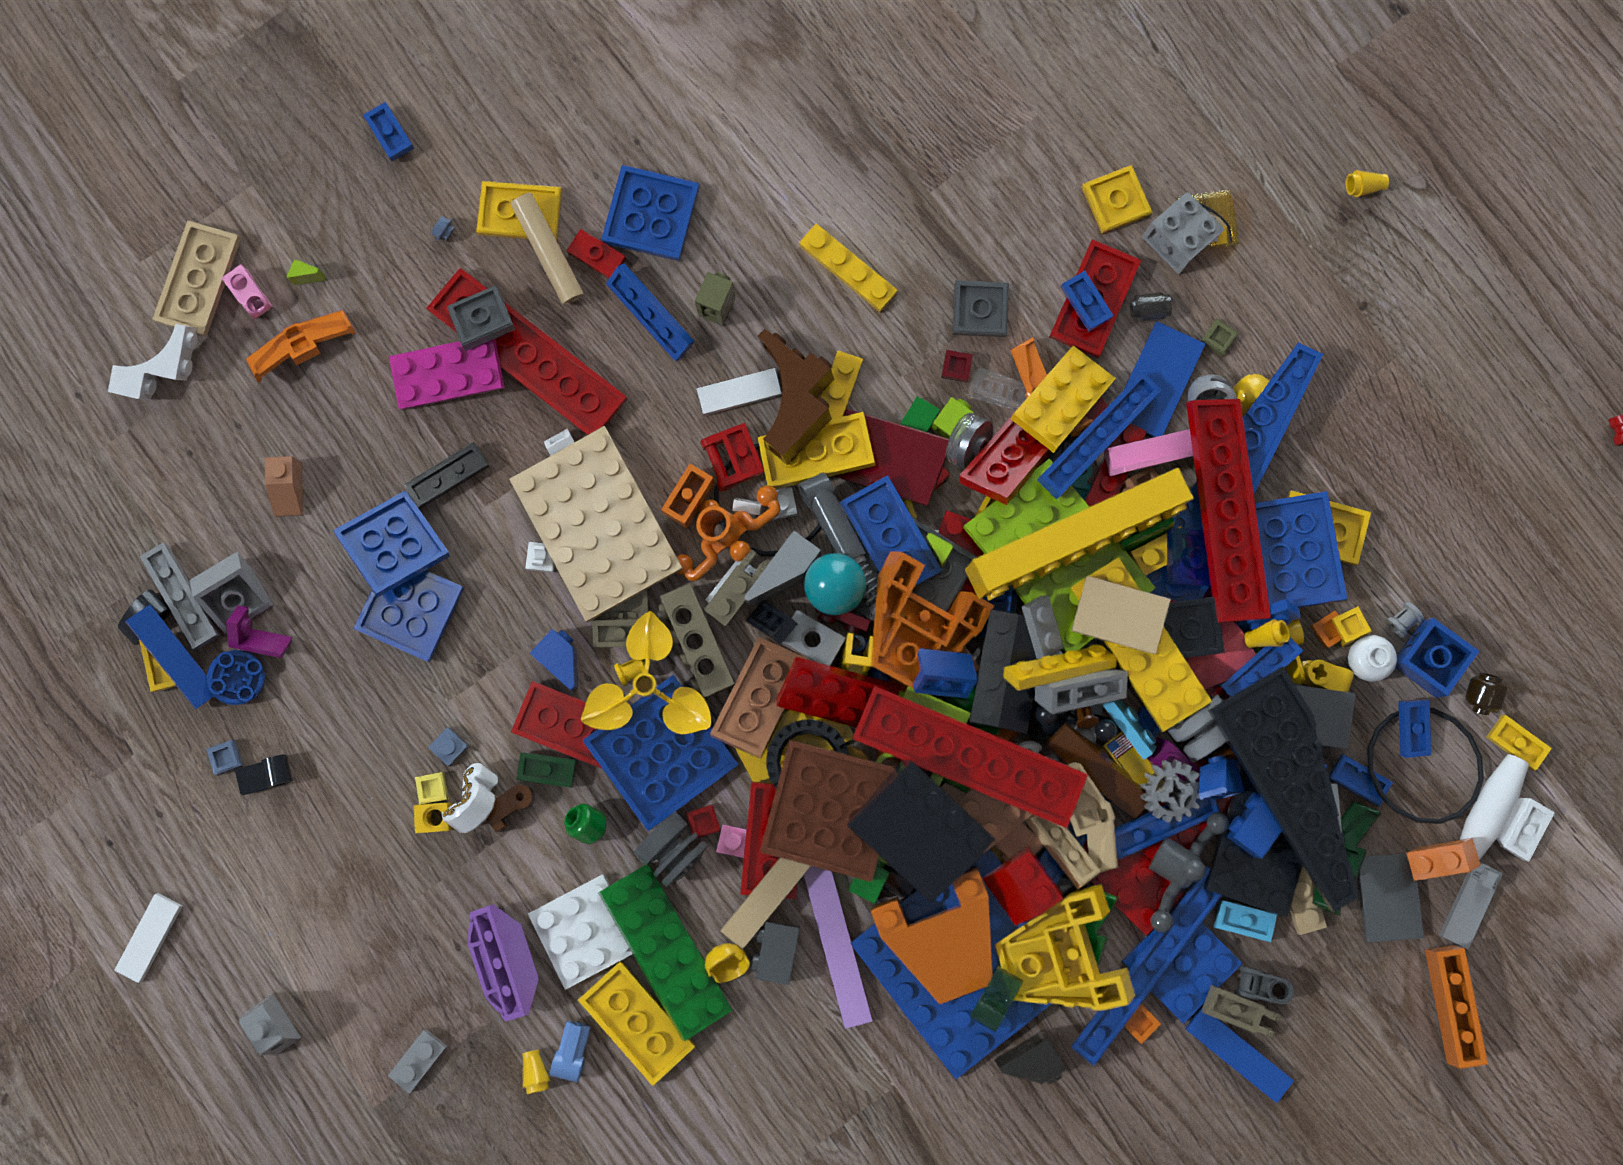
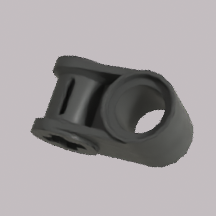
[1234,965,1294,1004]

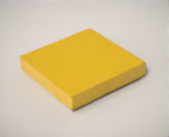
[1082,165,1153,234]

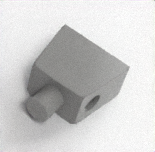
[239,993,301,1055]

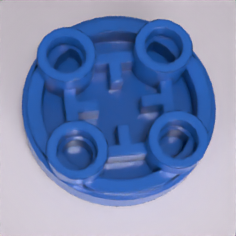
[207,650,265,705]

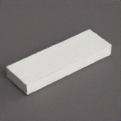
[697,368,782,416]
[114,893,183,983]

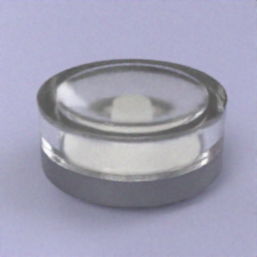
[946,413,993,470]

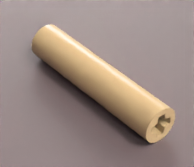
[510,193,584,305]

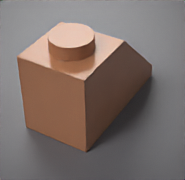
[265,456,303,517]

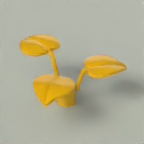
[581,611,711,734]

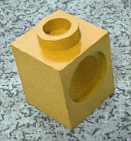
[414,802,455,833]

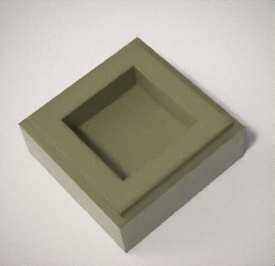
[1201,318,1239,357]

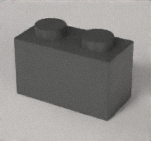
[751,920,800,985]

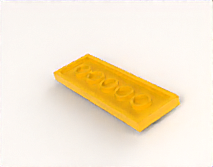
[1070,557,1212,732]

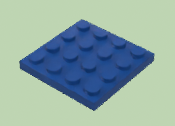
[1255,491,1347,608]
[582,675,738,831]

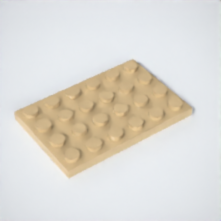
[509,426,683,622]

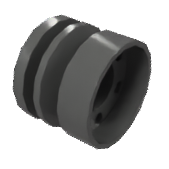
[633,811,709,887]

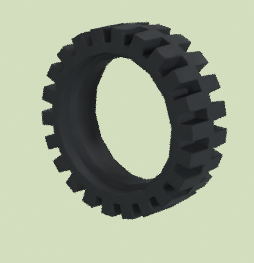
[766,719,850,789]

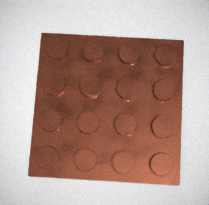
[760,740,895,882]

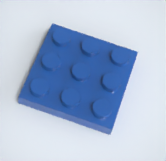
[601,165,700,262]
[333,490,450,598]
[353,571,465,662]
[1121,901,1242,1024]

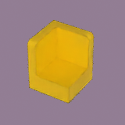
[1332,607,1372,648]

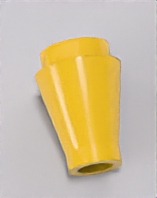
[1345,170,1389,197]
[1244,619,1290,648]
[522,1050,551,1095]

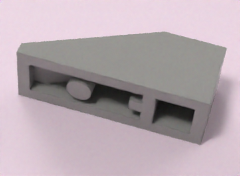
[1035,670,1128,714]

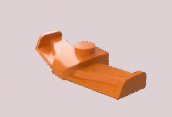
[246,310,356,383]
[1010,337,1093,438]

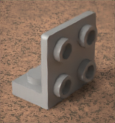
[1142,192,1224,275]

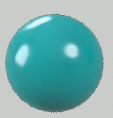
[804,553,866,615]

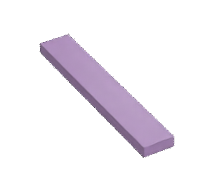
[804,866,872,1029]

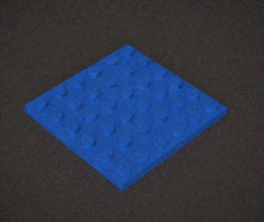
[850,849,1052,1079]

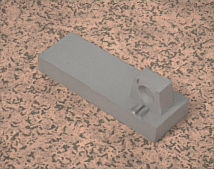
[1439,862,1503,950]

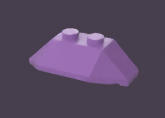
[467,904,539,1022]

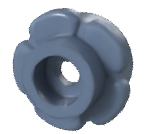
[431,216,455,241]

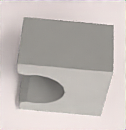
[781,610,846,666]

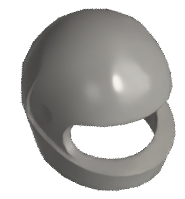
[1187,374,1237,402]

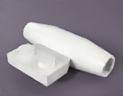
[1460,754,1554,862]

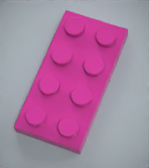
[389,339,505,410]

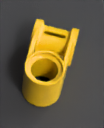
[1301,660,1355,692]

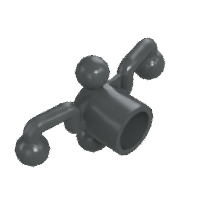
[1148,812,1230,933]

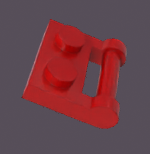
[700,423,765,491]

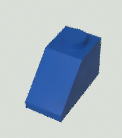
[530,629,578,692]
[1199,755,1245,800]

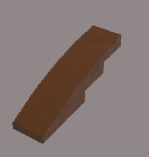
[1047,723,1149,819]

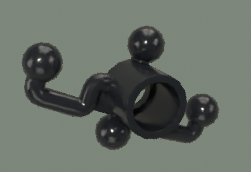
[1027,693,1117,745]

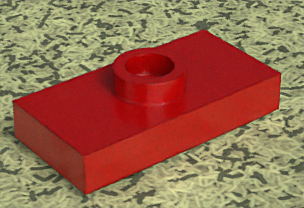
[566,229,626,279]

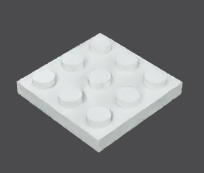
[528,874,632,990]

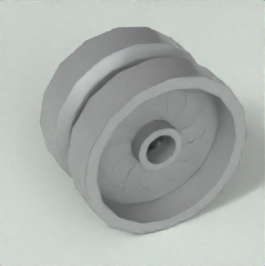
[1168,694,1226,762]

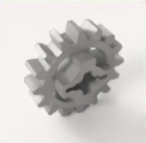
[1140,760,1200,823]

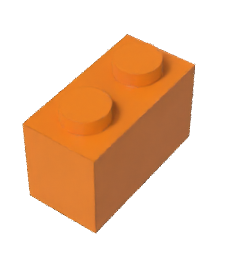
[661,464,715,529]
[1407,838,1481,881]

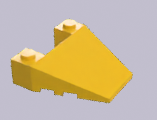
[995,884,1135,1011]

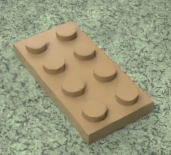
[152,220,241,337]

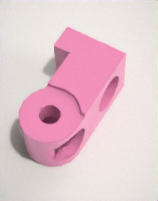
[221,264,273,319]

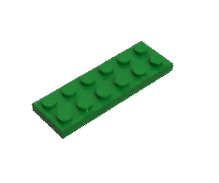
[598,865,733,1041]

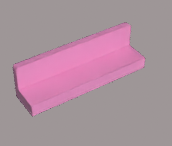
[1104,429,1193,476]

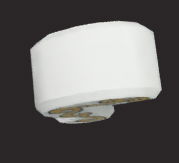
[442,763,498,833]

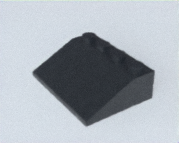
[847,760,995,903]

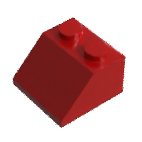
[982,846,1063,925]

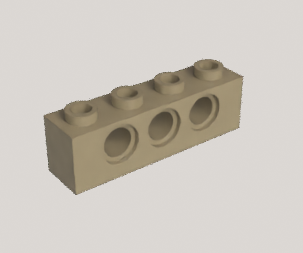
[658,583,735,699]

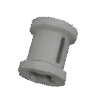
[1386,602,1424,638]

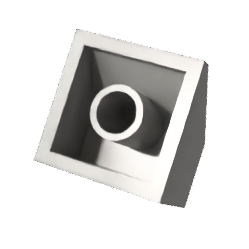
[190,552,273,634]

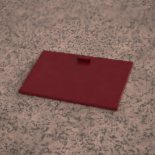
[832,409,953,506]

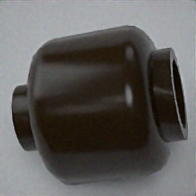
[1465,672,1507,715]

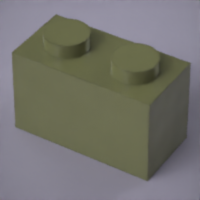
[695,272,736,326]

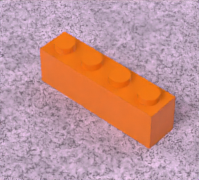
[1425,945,1488,1069]

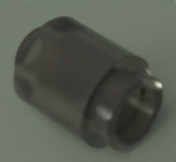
[1130,292,1172,322]

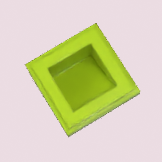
[287,260,326,285]
[927,533,953,568]

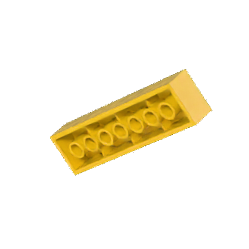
[965,468,1193,601]

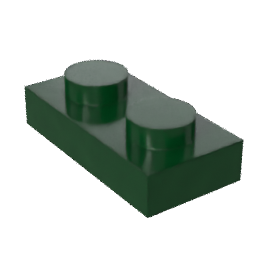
[516,752,577,788]

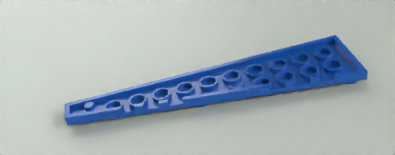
[1146,342,1323,602]

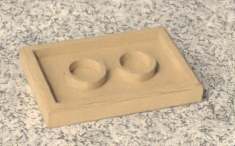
[1071,576,1170,655]

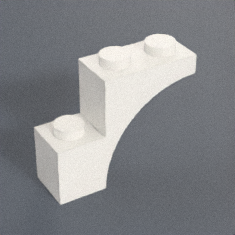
[108,324,198,400]

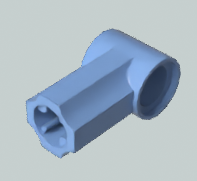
[550,1021,591,1083]

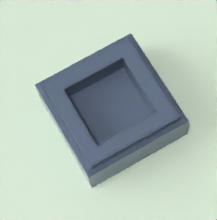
[206,740,244,775]

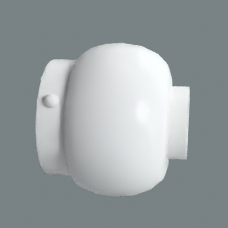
[1348,635,1397,682]

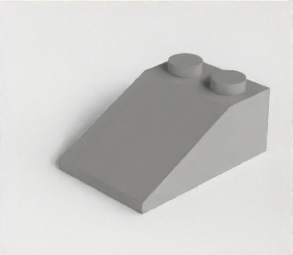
[744,531,821,607]

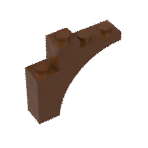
[758,329,835,465]

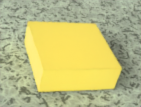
[415,772,449,805]

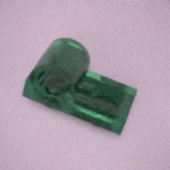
[970,966,1023,1032]

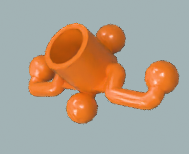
[677,485,781,581]

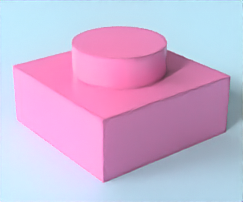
[716,824,746,858]

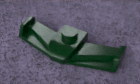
[1312,802,1381,916]

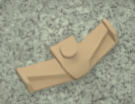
[1067,762,1118,873]

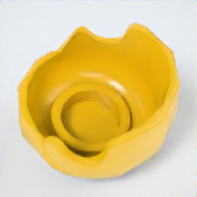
[1232,374,1269,416]
[705,943,750,983]

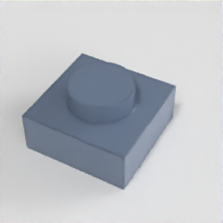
[428,727,469,766]

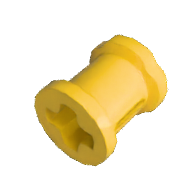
[614,659,645,687]

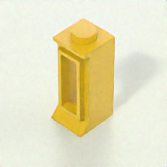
[839,633,873,676]

